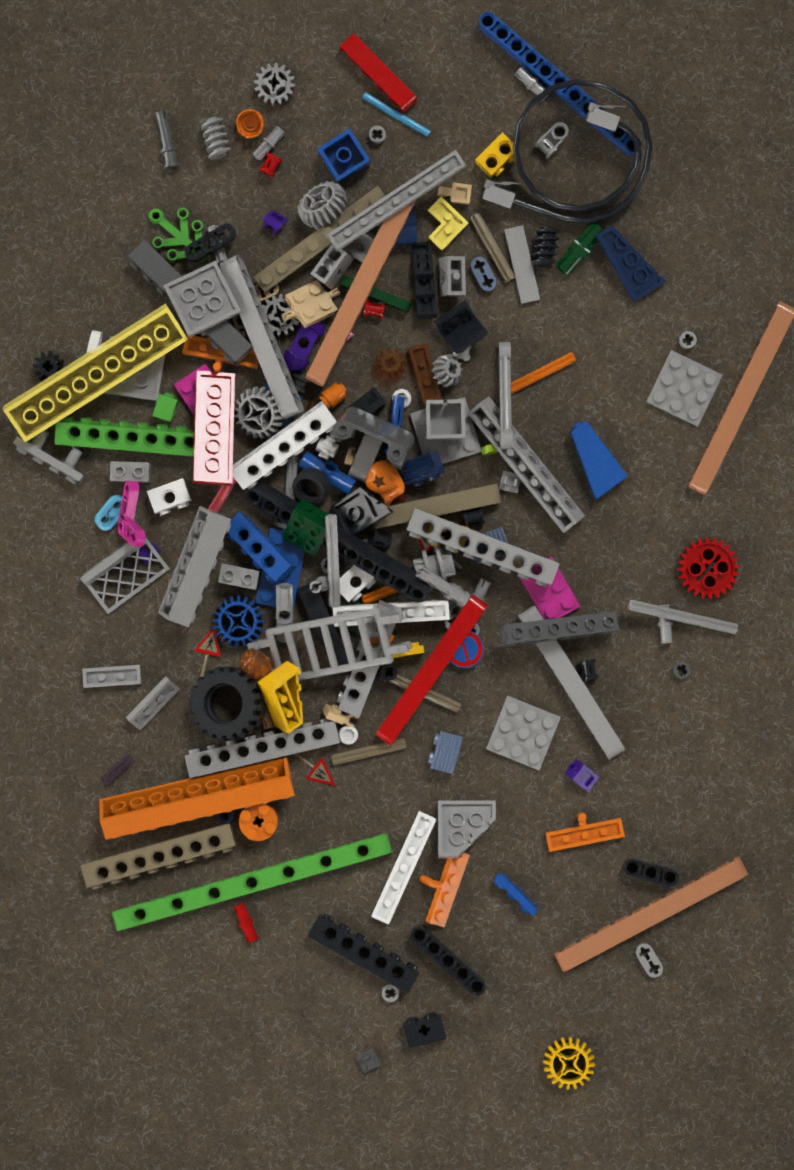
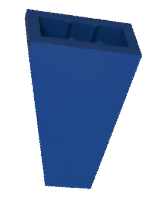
[570,421,627,500]

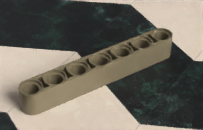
[371,484,502,530]

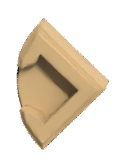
[344,446,357,466]

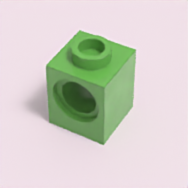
[152,392,179,423]

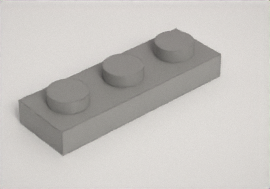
[82,665,142,688]
[126,676,180,730]

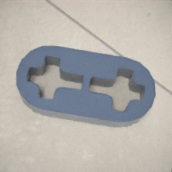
[471,257,496,292]

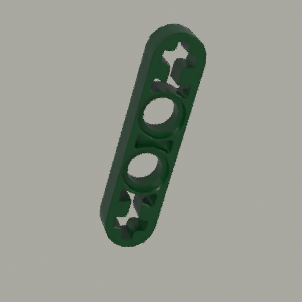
[339,276,412,313]

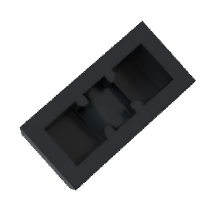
[403,1012,446,1048]

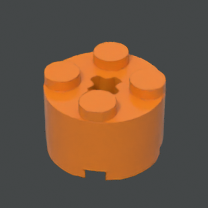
[239,803,279,841]

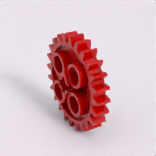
[677,537,740,599]

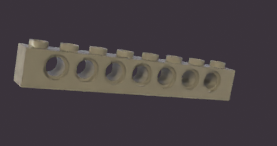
[80,822,237,889]

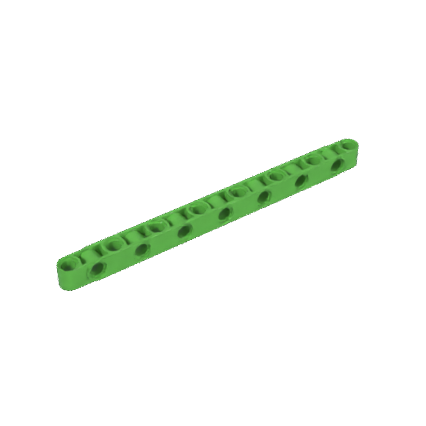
[112,833,392,931]

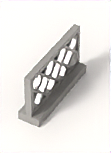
[80,537,170,614]

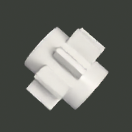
[316,435,339,460]

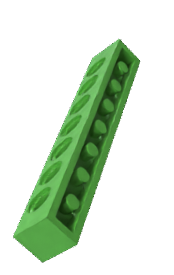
[55,416,194,456]

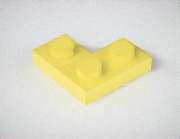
[428,197,469,251]

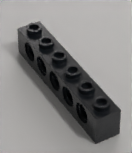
[307,913,419,994]

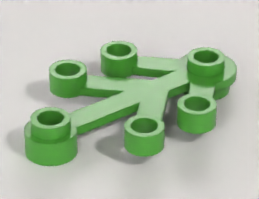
[149,208,209,263]

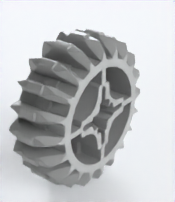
[297,181,348,228]
[234,387,284,439]

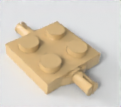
[282,280,340,328]

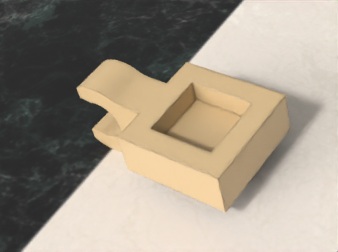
[437,183,472,205]
[322,704,358,727]

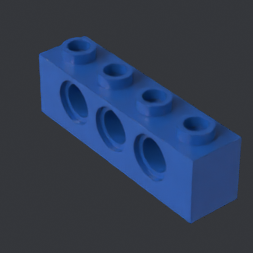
[226,512,296,583]

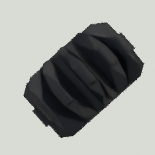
[33,351,65,382]

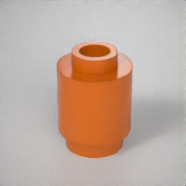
[318,382,348,409]

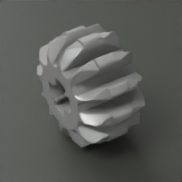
[431,354,464,387]

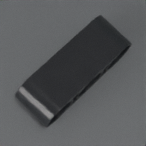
[623,858,679,886]

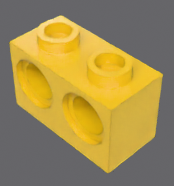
[475,132,515,179]

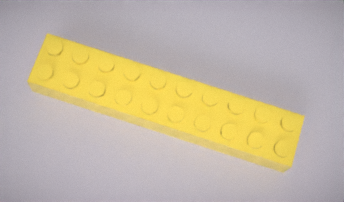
[3,303,188,442]

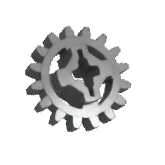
[254,63,295,106]
[262,294,299,337]

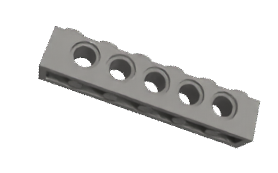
[336,600,401,717]

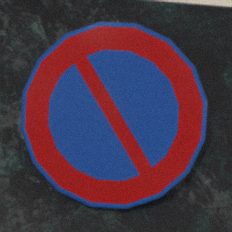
[450,631,484,668]

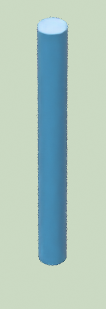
[362,92,431,138]

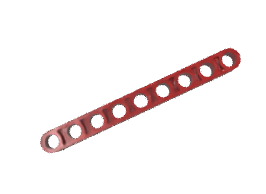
[375,594,488,746]

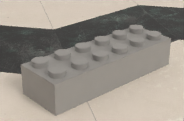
[158,506,231,627]

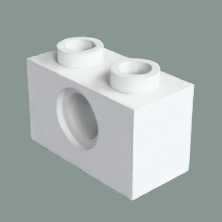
[147,478,192,516]
[339,565,376,602]

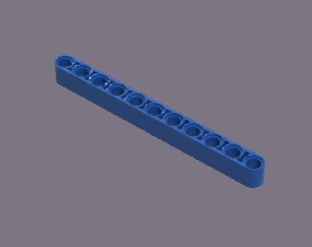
[479,12,642,157]

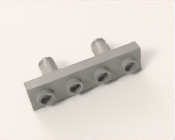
[13,430,85,484]

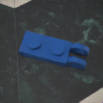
[494,872,538,916]

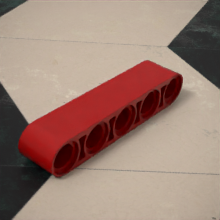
[339,33,418,113]

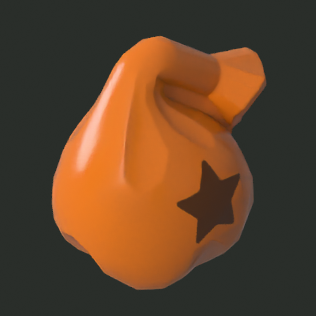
[365,460,405,506]

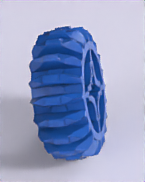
[212,595,264,647]

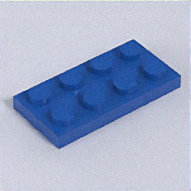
[256,528,305,608]

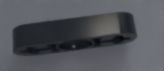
[185,224,236,262]

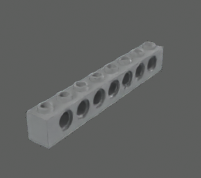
[468,397,585,533]
[407,508,560,587]
[185,718,340,778]

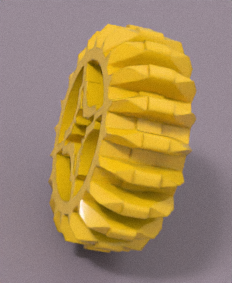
[543,1037,595,1090]

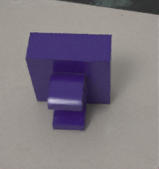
[263,209,288,235]

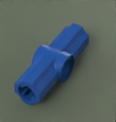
[299,452,356,495]

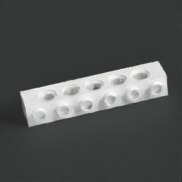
[232,401,337,490]

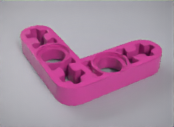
[117,480,146,547]

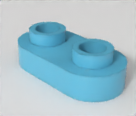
[95,495,122,530]

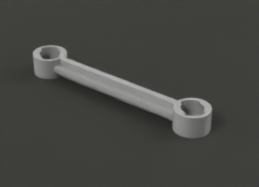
[499,342,512,449]

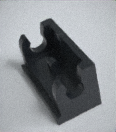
[344,387,387,415]

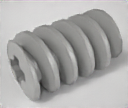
[199,117,231,160]

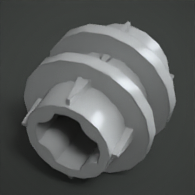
[413,547,456,582]

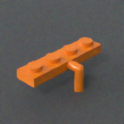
[182,334,259,372]
[545,812,625,852]
[419,852,470,927]

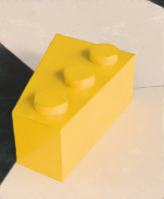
[257,661,303,734]

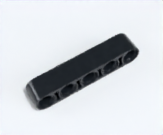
[297,583,349,666]
[411,925,486,996]

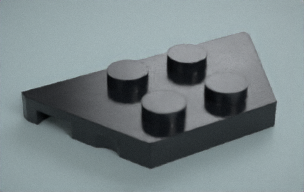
[331,487,394,536]

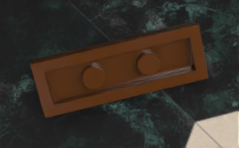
[408,343,442,404]

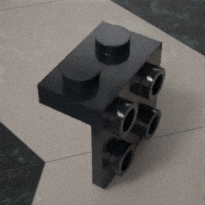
[433,300,488,354]

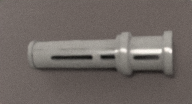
[416,566,470,607]

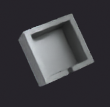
[426,399,466,441]

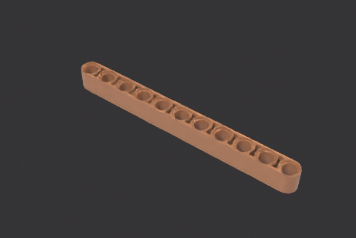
[305,200,416,387]
[687,301,794,495]
[554,857,748,972]

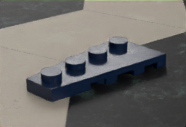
[595,225,666,302]

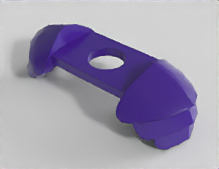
[284,321,325,372]

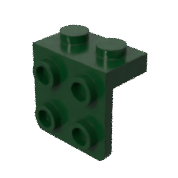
[283,499,329,556]

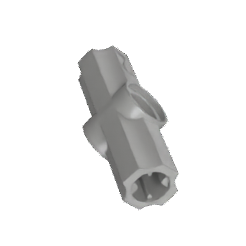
[276,583,294,643]

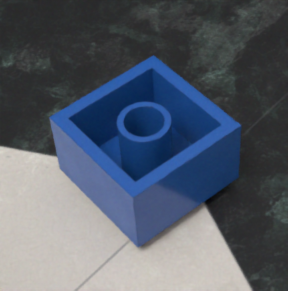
[317,128,371,185]

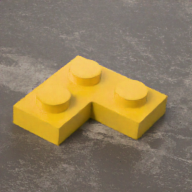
[393,642,424,658]

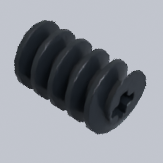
[532,227,561,269]

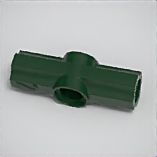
[555,222,603,276]

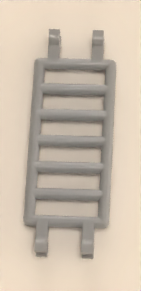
[247,608,412,681]

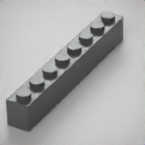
[128,240,253,366]

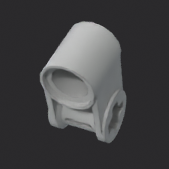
[534,122,569,159]

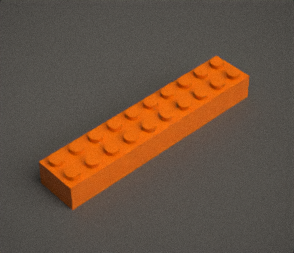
[99,756,295,840]

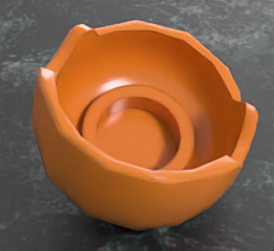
[236,109,265,138]

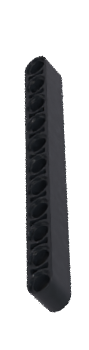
[245,481,433,602]

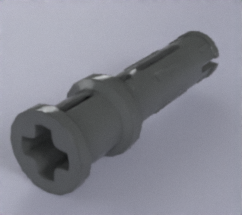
[155,111,180,171]

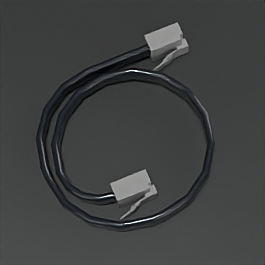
[482,79,653,224]

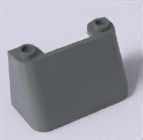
[330,407,414,471]

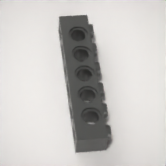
[500,611,619,647]

